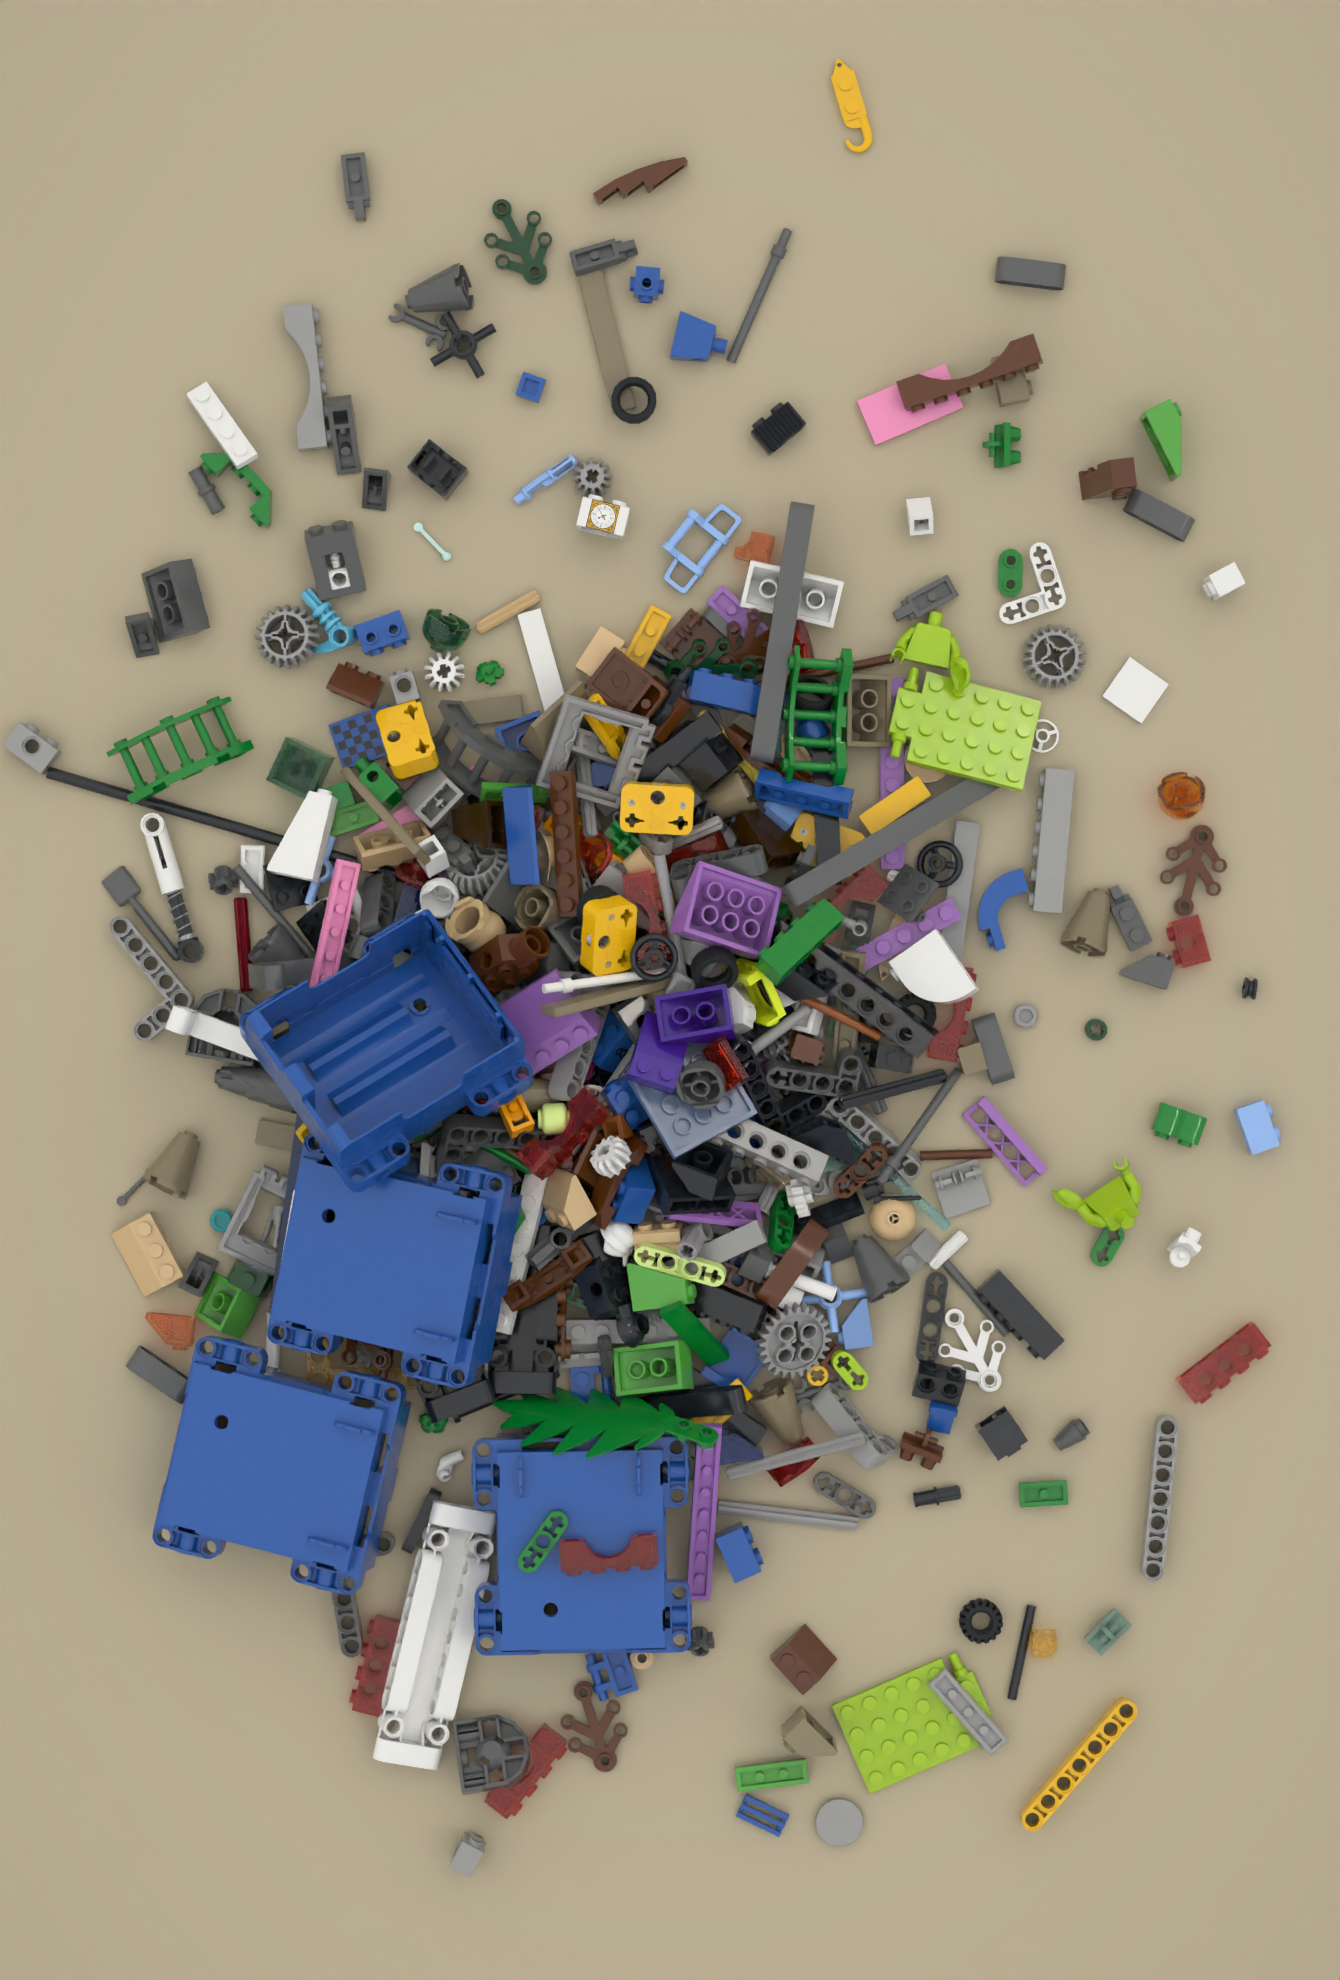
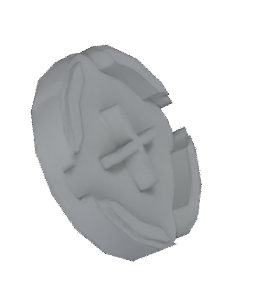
[816,1798,863,1847]

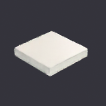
[1102,657,1169,724]

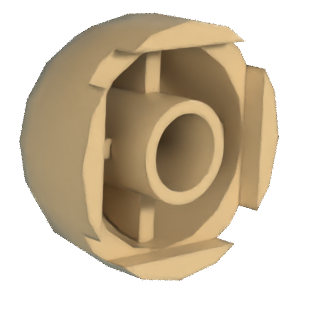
[869,1194,917,1241]

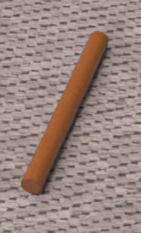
[798,998,882,1041]

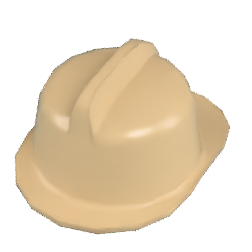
[536,830,555,886]

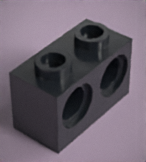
[912,1360,966,1407]

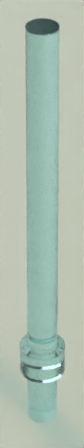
[845,1128,951,1231]

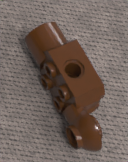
[469,926,551,998]

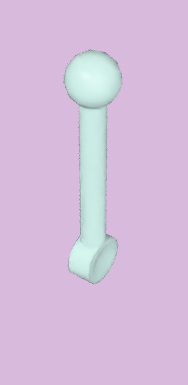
[414,522,451,561]

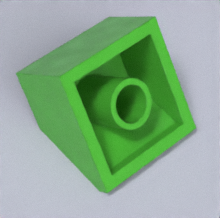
[194,1272,261,1339]

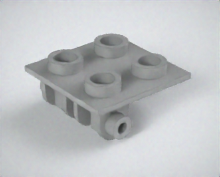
[931,1159,991,1219]

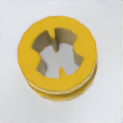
[807,1364,828,1386]

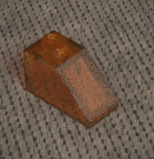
[145,1312,196,1350]

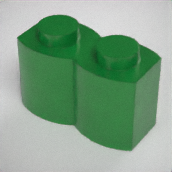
[1151,1102,1207,1148]

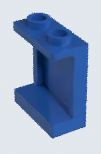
[701,1325,763,1388]

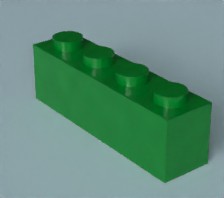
[755,898,845,986]

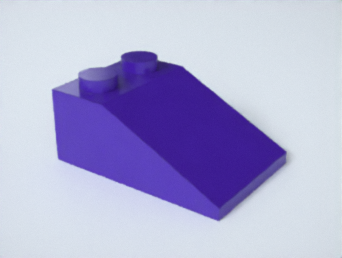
[654,984,737,1044]
[624,1011,688,1095]

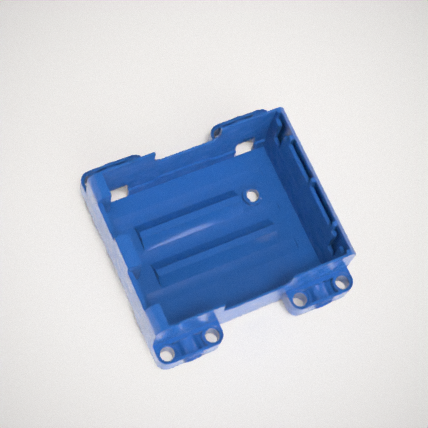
[239,909,533,1192]
[267,1133,523,1388]
[152,1335,412,1595]
[471,1431,692,1656]

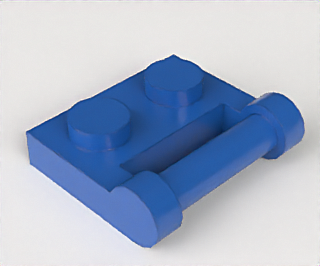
[569,1365,613,1404]

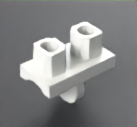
[1167,1227,1202,1268]

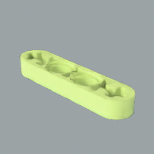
[634,1242,727,1287]

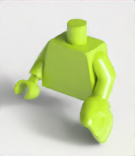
[889,611,971,691]
[1051,1156,1142,1231]

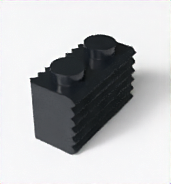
[751,402,806,456]

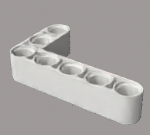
[165,1005,275,1060]

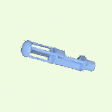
[513,454,578,505]

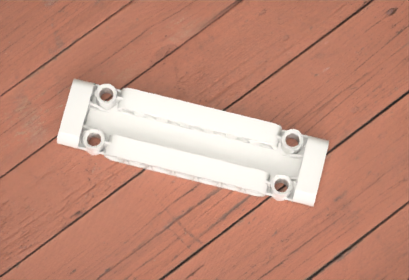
[372,1500,497,1770]

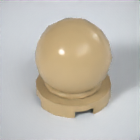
[445,897,506,953]

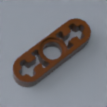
[833,1142,888,1198]

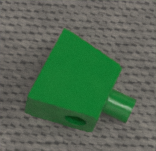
[354,757,405,811]

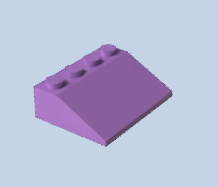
[670,861,783,960]
[499,968,601,1079]

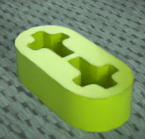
[831,1349,869,1391]

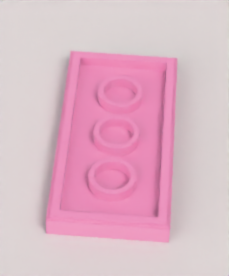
[857,364,964,446]

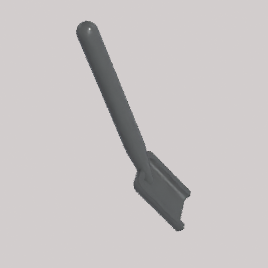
[102,866,180,961]

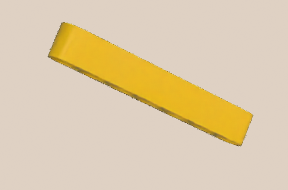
[1020,1697,1137,1831]

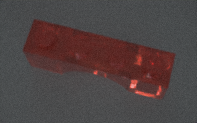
[823,865,890,944]
[622,868,671,970]
[927,967,977,1063]
[517,1086,611,1180]
[559,1532,659,1576]
[484,1722,567,1819]

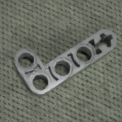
[812,1383,898,1470]

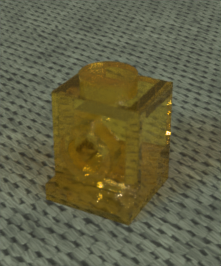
[1031,1629,1057,1658]

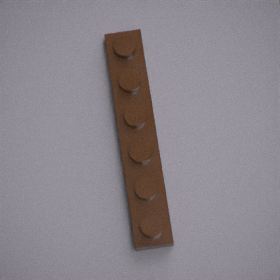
[549,770,583,917]

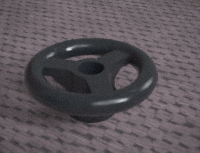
[917,840,963,888]
[630,933,679,982]

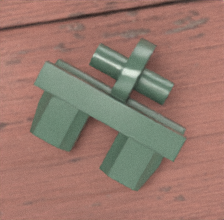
[1084,1608,1132,1656]

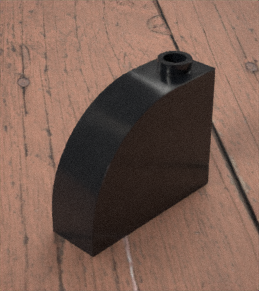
[648,1155,736,1215]

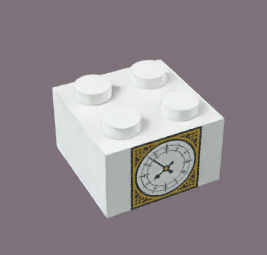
[576,494,630,541]

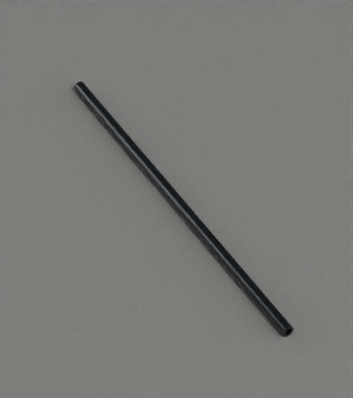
[46,767,432,888]

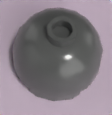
[676,1059,726,1109]

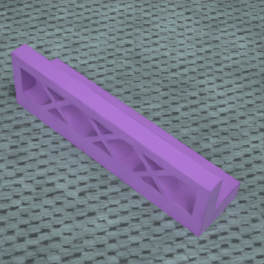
[962,1096,1048,1187]
[661,1200,763,1227]

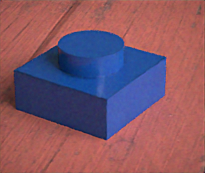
[516,372,546,403]

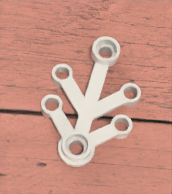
[938,1308,1006,1392]

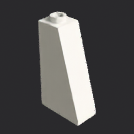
[267,789,338,883]

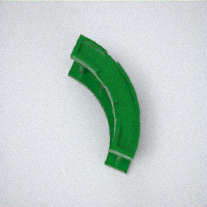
[781,645,854,785]
[106,696,254,804]

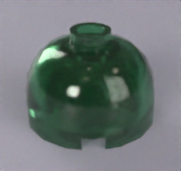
[422,608,471,653]

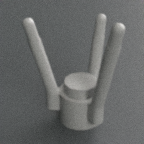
[261,1206,284,1248]

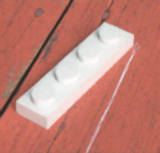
[186,382,258,470]

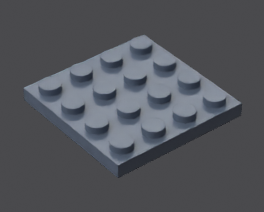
[628,1042,758,1160]

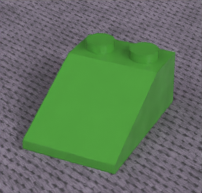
[1139,399,1182,482]
[612,1340,694,1396]

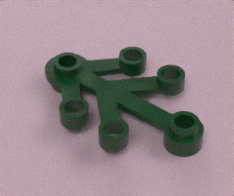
[484,199,552,285]
[664,637,758,687]

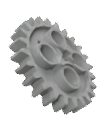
[756,1302,832,1379]

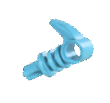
[301,588,357,653]

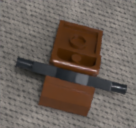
[585,646,694,751]

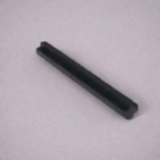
[838,1069,947,1110]

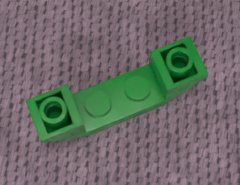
[199,453,272,528]

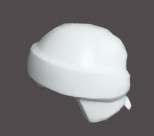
[415,877,460,919]
[600,1218,634,1267]

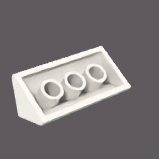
[740,560,844,628]

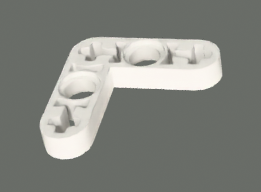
[998,542,1066,625]

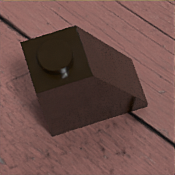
[452,800,507,850]
[730,809,805,870]

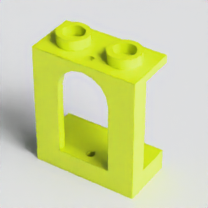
[722,958,786,1027]

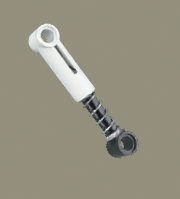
[140,813,204,963]

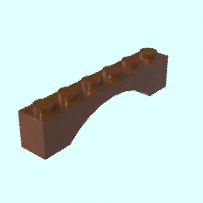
[896,334,1043,413]

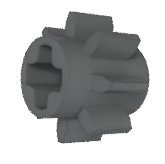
[208,865,238,895]
[685,1626,715,1656]

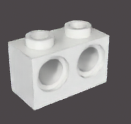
[1202,562,1245,601]

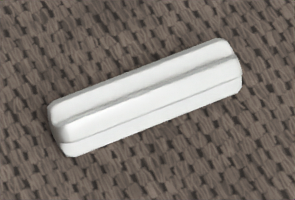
[928,1231,968,1270]

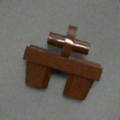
[900,1428,944,1470]

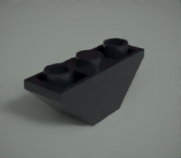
[773,961,835,1001]
[788,1115,858,1165]

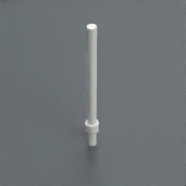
[542,967,674,994]

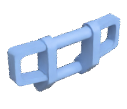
[661,504,741,594]

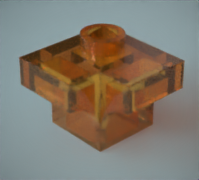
[733,531,775,565]

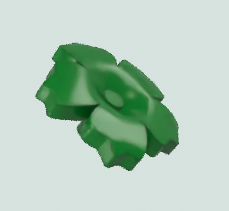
[476,660,504,686]
[419,1413,448,1433]

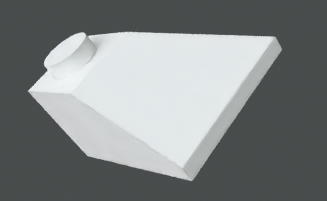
[728,983,756,1035]

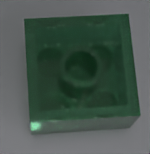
[266,737,335,799]

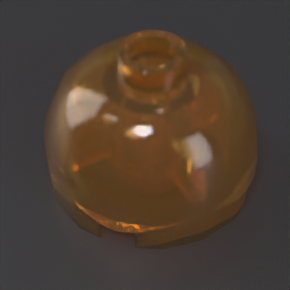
[1157,772,1206,820]

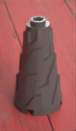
[214,1066,297,1114]

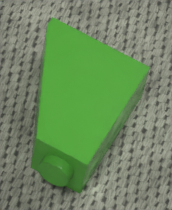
[626,1263,697,1312]

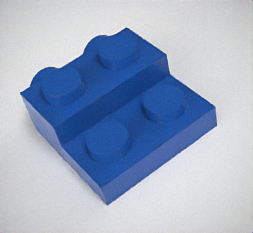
[600,1069,649,1130]

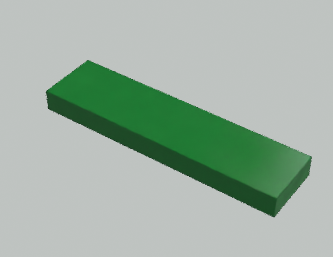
[660,1301,729,1367]

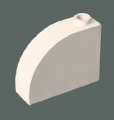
[889,929,979,1004]

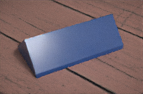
[502,784,540,885]

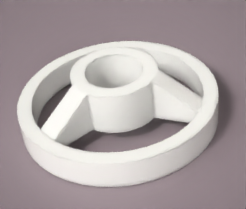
[1031,719,1059,753]

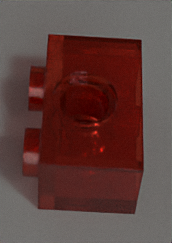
[1166,914,1211,968]

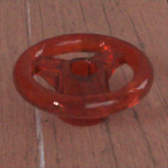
[579,831,613,877]
[395,858,440,888]

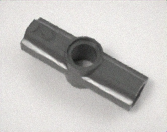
[525,1220,593,1271]

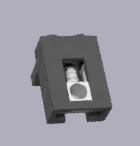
[304,520,366,601]

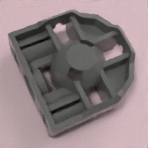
[185,988,258,1066]
[452,1714,530,1795]

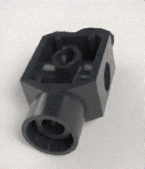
[573,1231,649,1348]

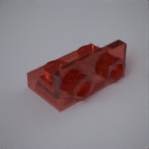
[702,1036,749,1092]

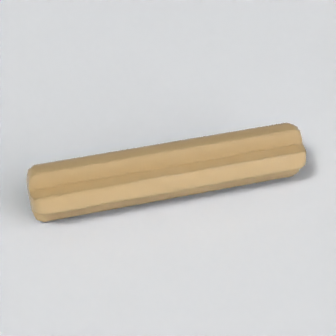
[475,590,541,634]

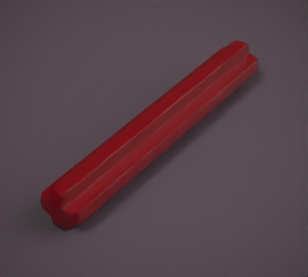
[234,897,253,992]

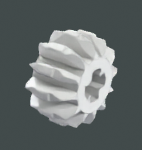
[424,652,465,692]
[590,1135,632,1178]

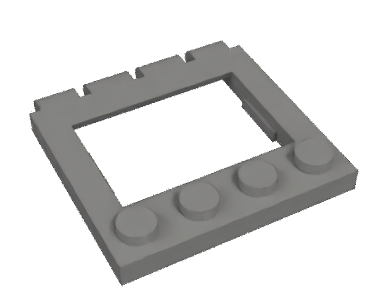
[535,694,656,809]
[217,1165,335,1275]

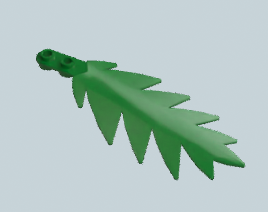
[492,1387,718,1459]

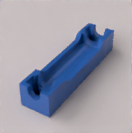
[755,768,854,819]

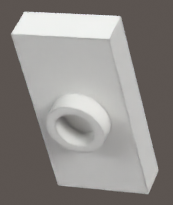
[240,844,266,893]

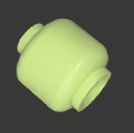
[538,1102,572,1135]

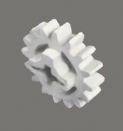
[785,1165,814,1218]

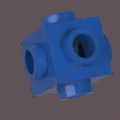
[630,266,664,304]

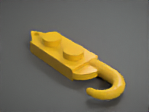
[830,58,873,153]

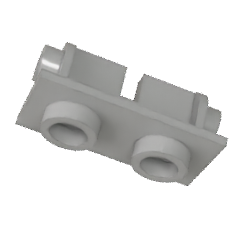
[558,1344,601,1369]

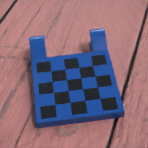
[328,704,391,768]

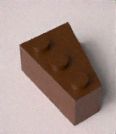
[1078,457,1137,500]

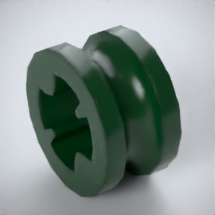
[1085,1019,1107,1041]

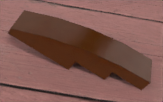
[593,157,688,205]

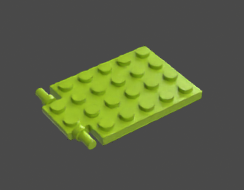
[888,667,1042,792]
[832,1652,992,1794]

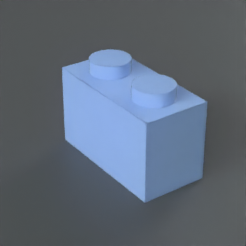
[1234,1100,1281,1155]

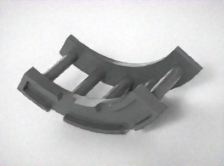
[432,700,542,798]

